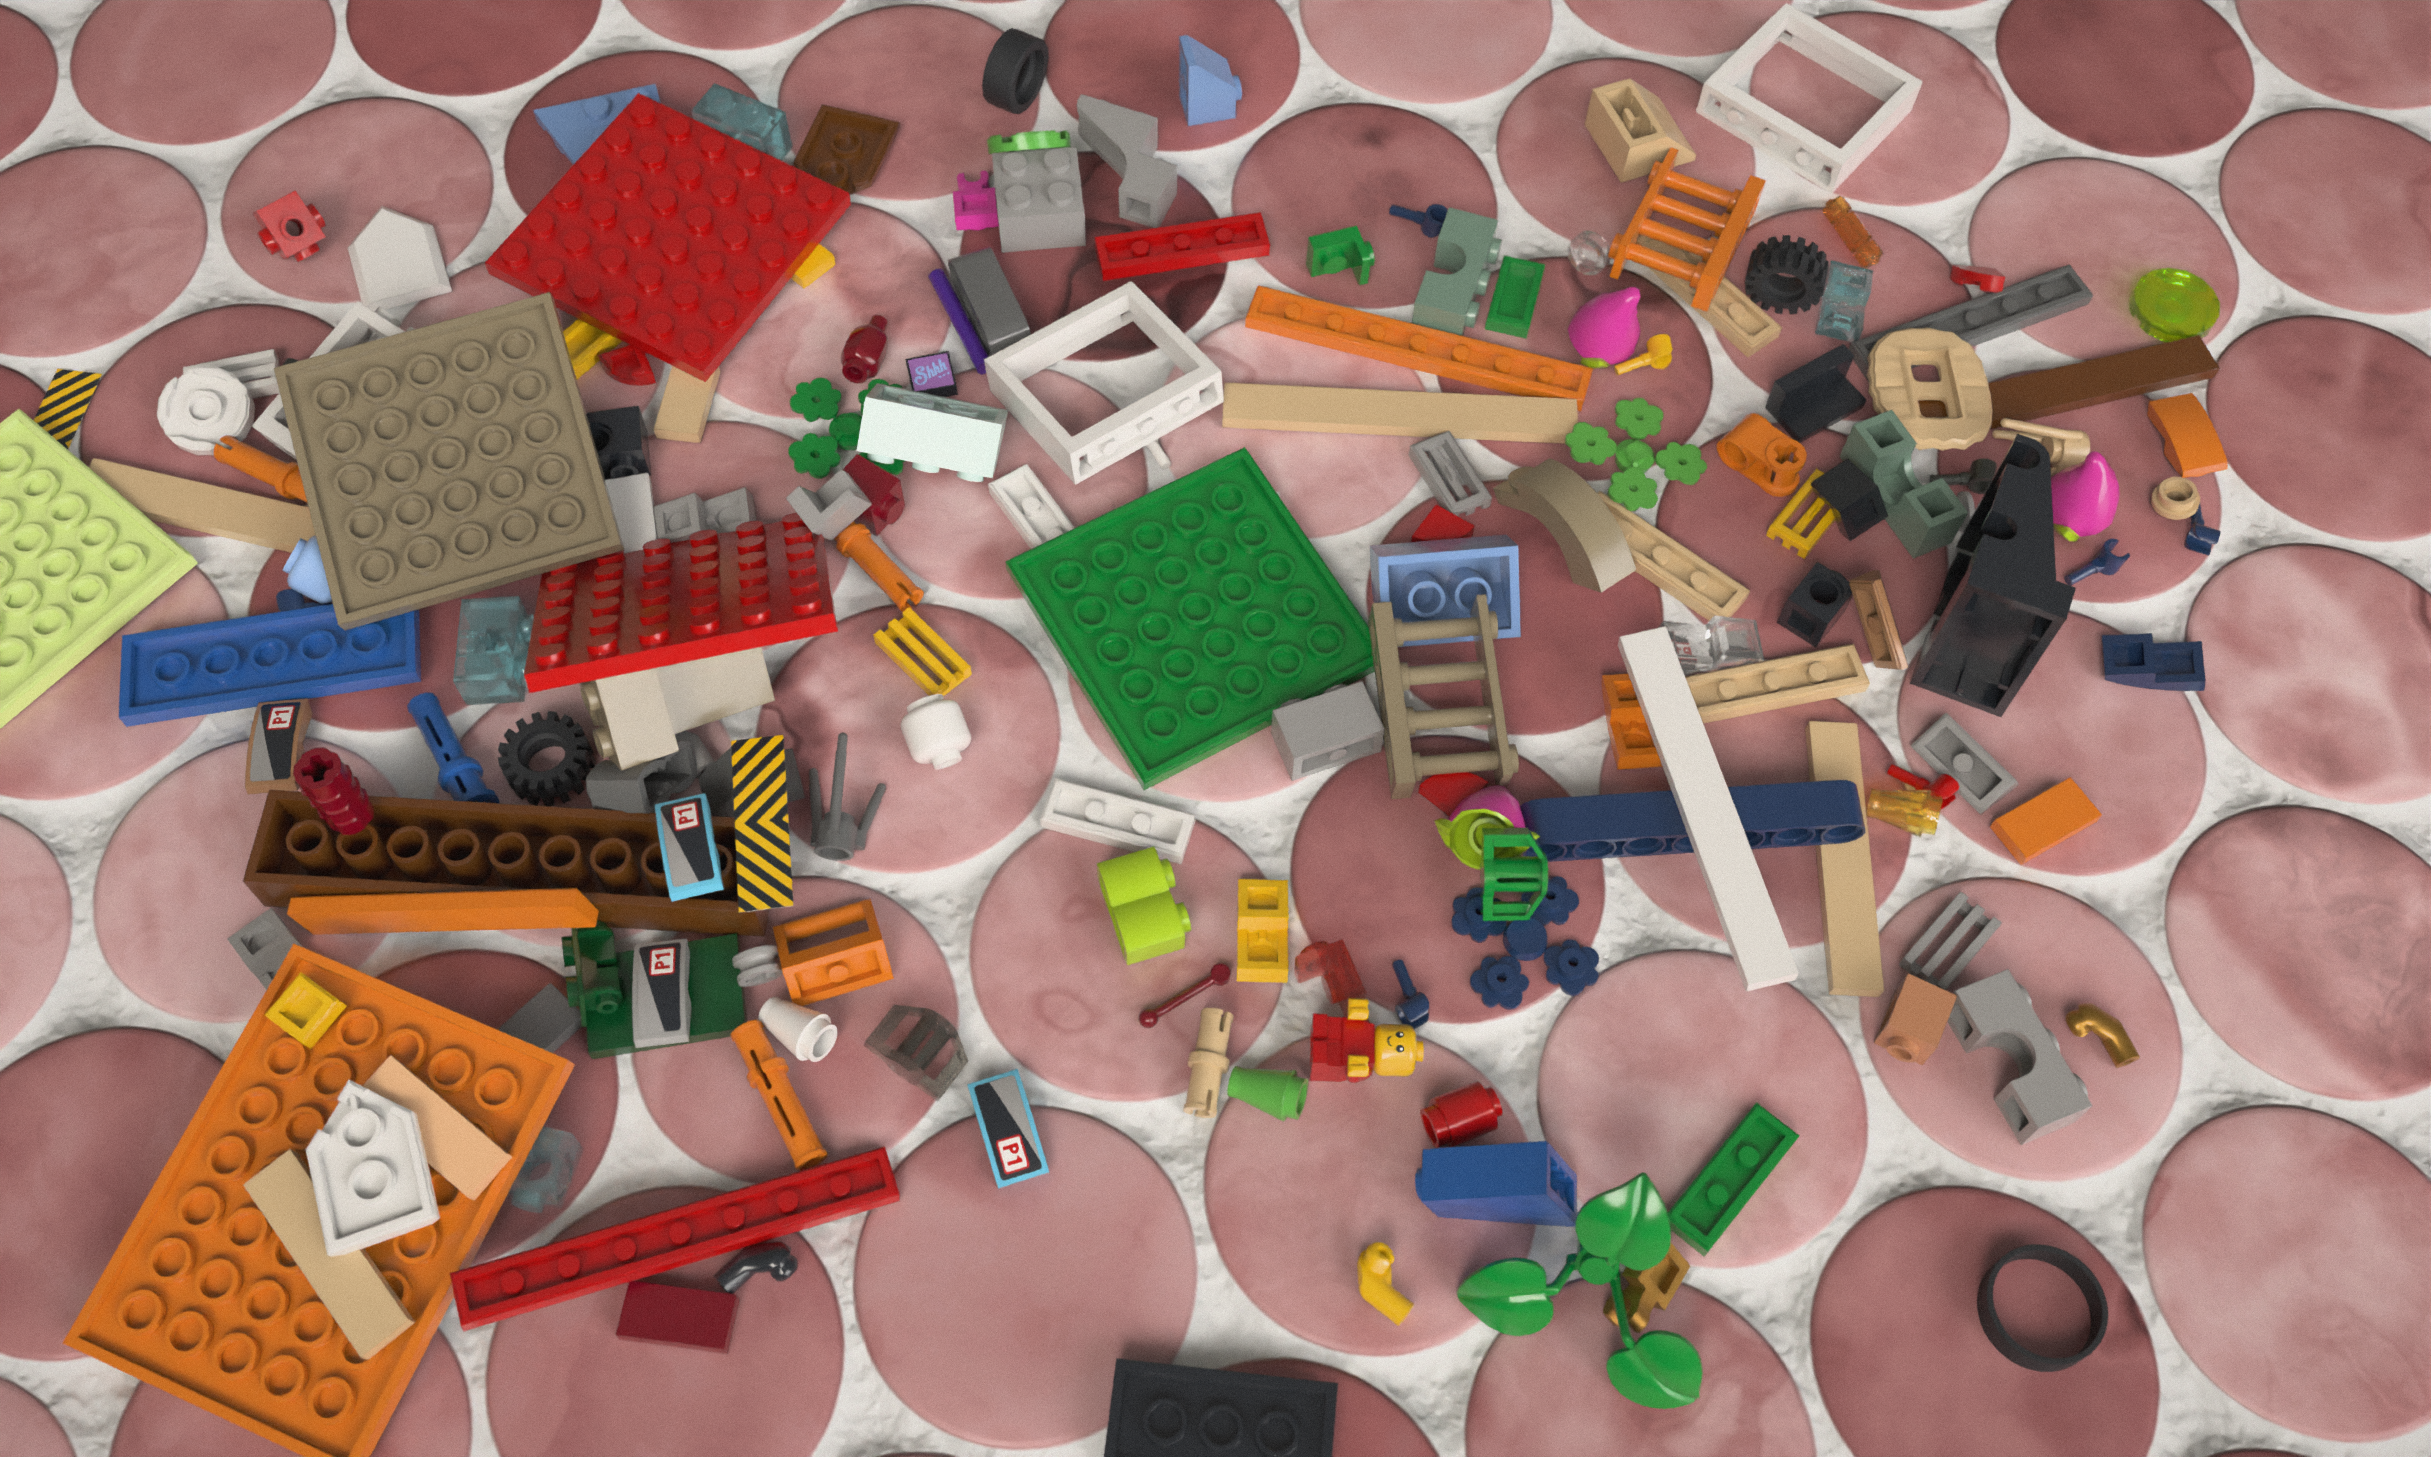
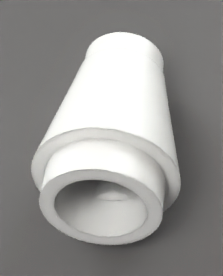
[758,996,837,1062]

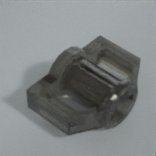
[863,1005,968,1102]

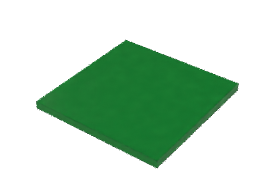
[1005,447,1374,791]

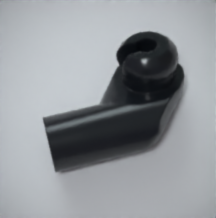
[713,1241,798,1294]

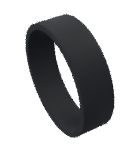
[1977,1244,2108,1372]

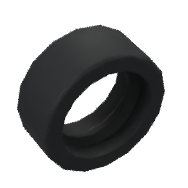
[982,28,1049,114]

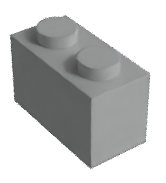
[1271,681,1385,781]

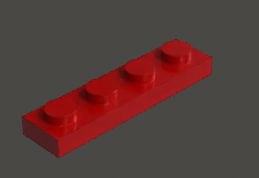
[1095,212,1270,281]

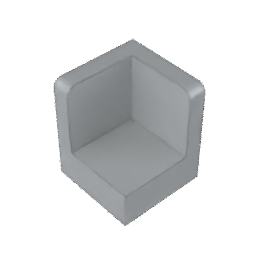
[786,470,872,540]

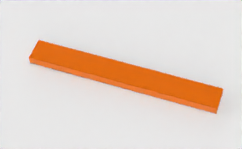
[1245,285,1593,411]

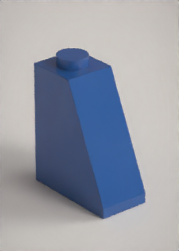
[1415,1141,1577,1227]

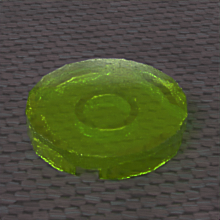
[2129,268,2220,342]

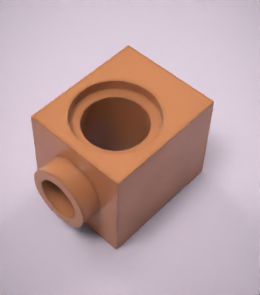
[1874,973,1957,1065]

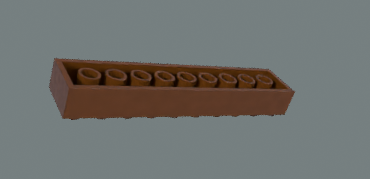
[243,790,769,937]

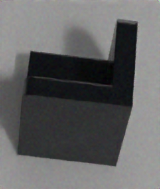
[1811,459,1888,541]

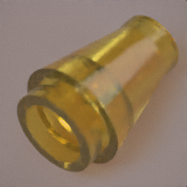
[1866,788,1943,838]

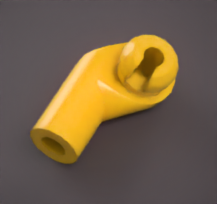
[1357,1242,1415,1326]

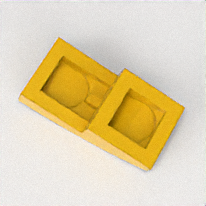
[1237,879,1289,983]

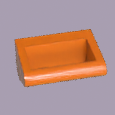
[773,898,894,1006]

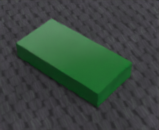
[1485,255,1545,339]

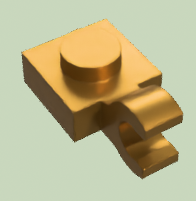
[1603,1243,1690,1333]

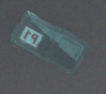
[1815,260,1873,342]

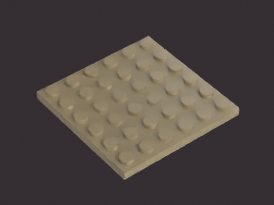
[274,292,625,631]

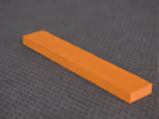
[287,888,599,935]

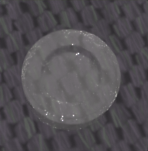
[1567,231,1611,276]

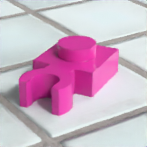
[953,171,999,231]

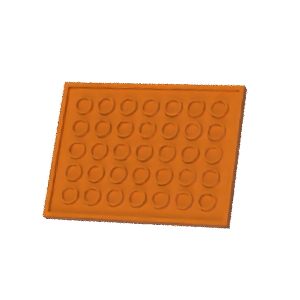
[63,944,575,1457]

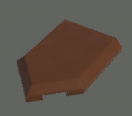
[792,104,900,195]

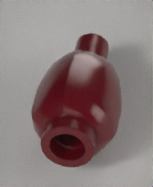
[841,315,888,384]

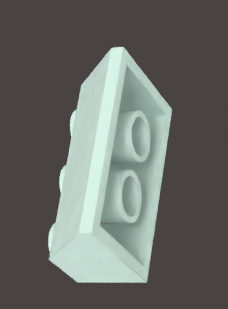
[857,383,1008,482]

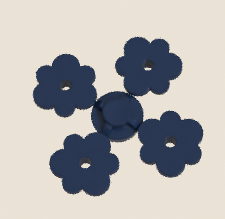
[1451,876,1599,1010]

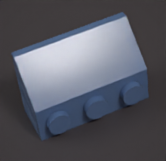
[1370,535,1521,647]

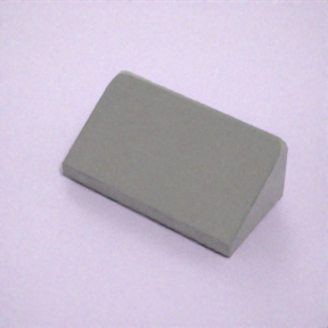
[1911,713,2019,815]

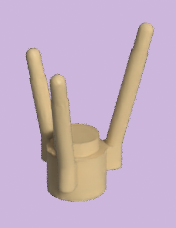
[1992,418,2090,477]

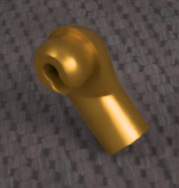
[2065,1003,2140,1068]

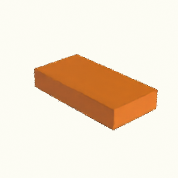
[1990,777,2102,865]

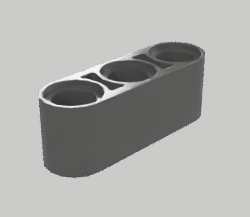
[948,247,1031,357]

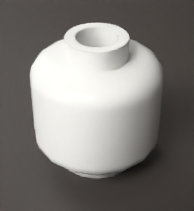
[900,694,972,770]

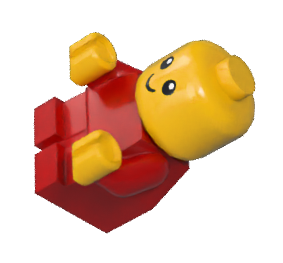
[1310,998,1424,1083]

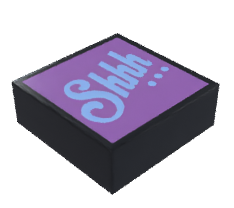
[905,351,958,397]

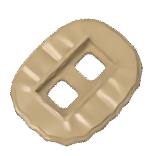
[1867,328,1992,451]

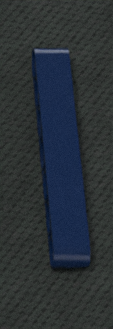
[1520,780,1866,862]

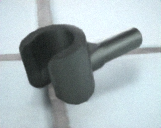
[1930,458,1997,494]

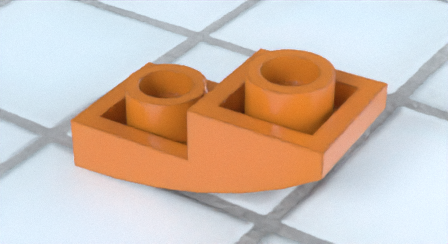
[2147,393,2228,478]

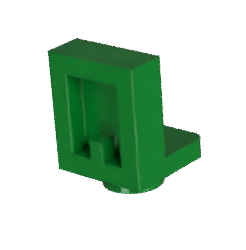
[1306,225,1375,285]

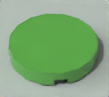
[987,130,1071,155]

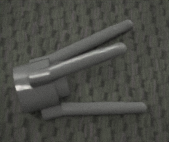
[809,732,886,861]

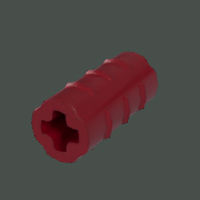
[293,747,374,835]

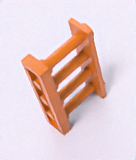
[1608,147,1766,312]

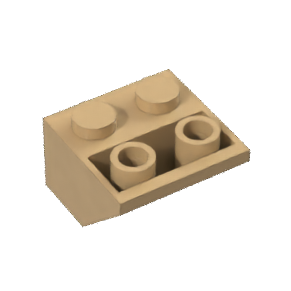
[1585,78,1696,183]

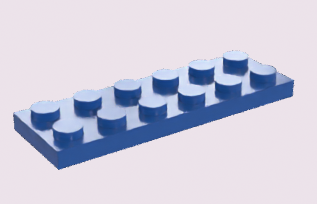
[119,604,421,727]

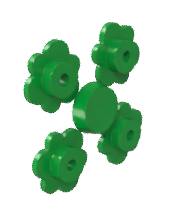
[788,378,905,479]

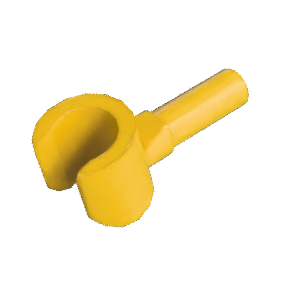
[1614,334,1673,376]

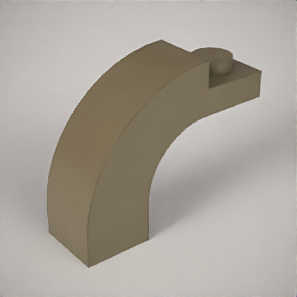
[1493,458,1636,593]

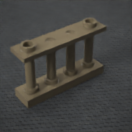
[1368,594,1519,799]

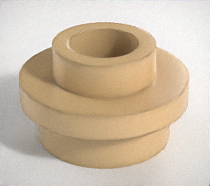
[2151,477,2200,520]

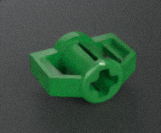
[1480,828,1548,921]

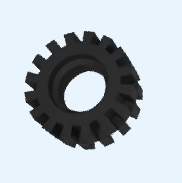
[1744,235,1829,315]
[497,711,596,806]

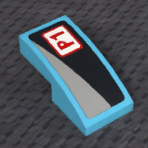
[655,793,723,901]
[967,1069,1049,1188]

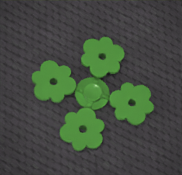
[1565,398,1707,511]

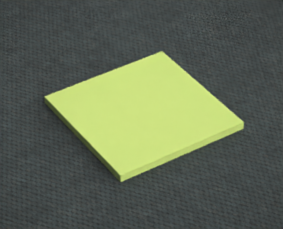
[0,409,198,729]

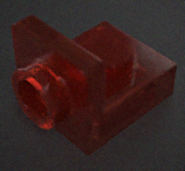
[1294,939,1366,1017]

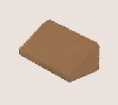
[1849,570,1908,670]

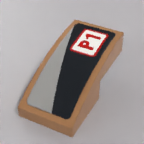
[245,699,313,794]

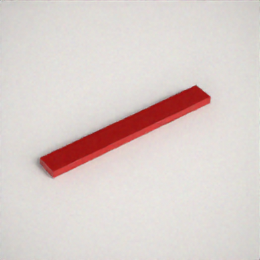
[450,1146,900,1332]

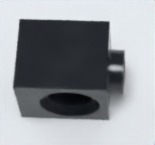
[1777,562,1853,648]

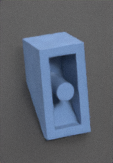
[1179,35,1242,126]

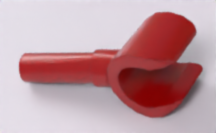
[1887,764,1960,810]

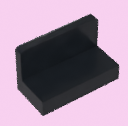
[1765,344,1866,443]

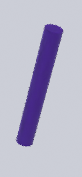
[929,269,989,374]

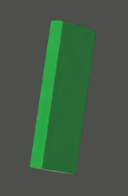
[1668,1102,1800,1257]

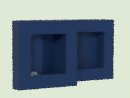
[2102,633,2206,691]

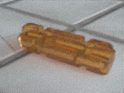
[1823,196,1883,268]

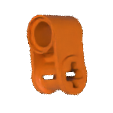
[1717,413,1807,497]

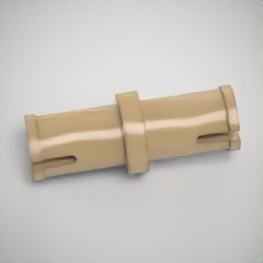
[1183,1008,1234,1118]

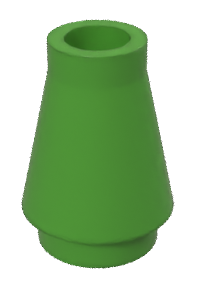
[1227,1066,1308,1122]

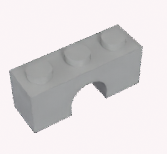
[1947,969,2093,1145]

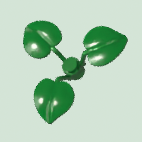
[1456,1172,1703,1409]

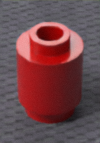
[1420,1080,1503,1148]

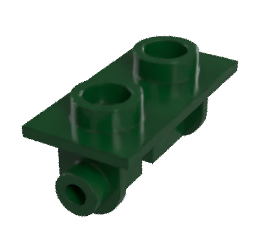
[561,921,622,1027]

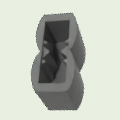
[586,740,698,814]

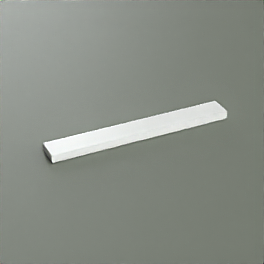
[1618,626,1799,991]

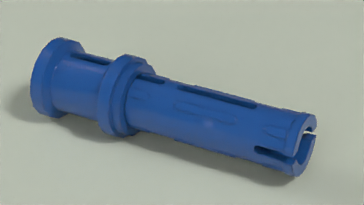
[407,692,500,803]

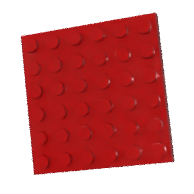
[485,93,851,382]
[524,512,838,693]

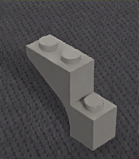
[1077,94,1177,228]

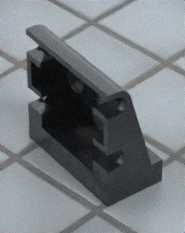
[1910,434,2076,717]

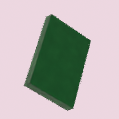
[586,934,747,1060]

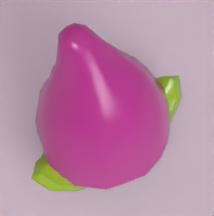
[1568,287,1641,369]
[2051,451,2120,542]
[1434,785,1540,870]

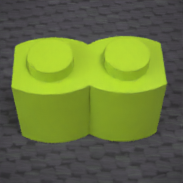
[1097,846,1191,966]

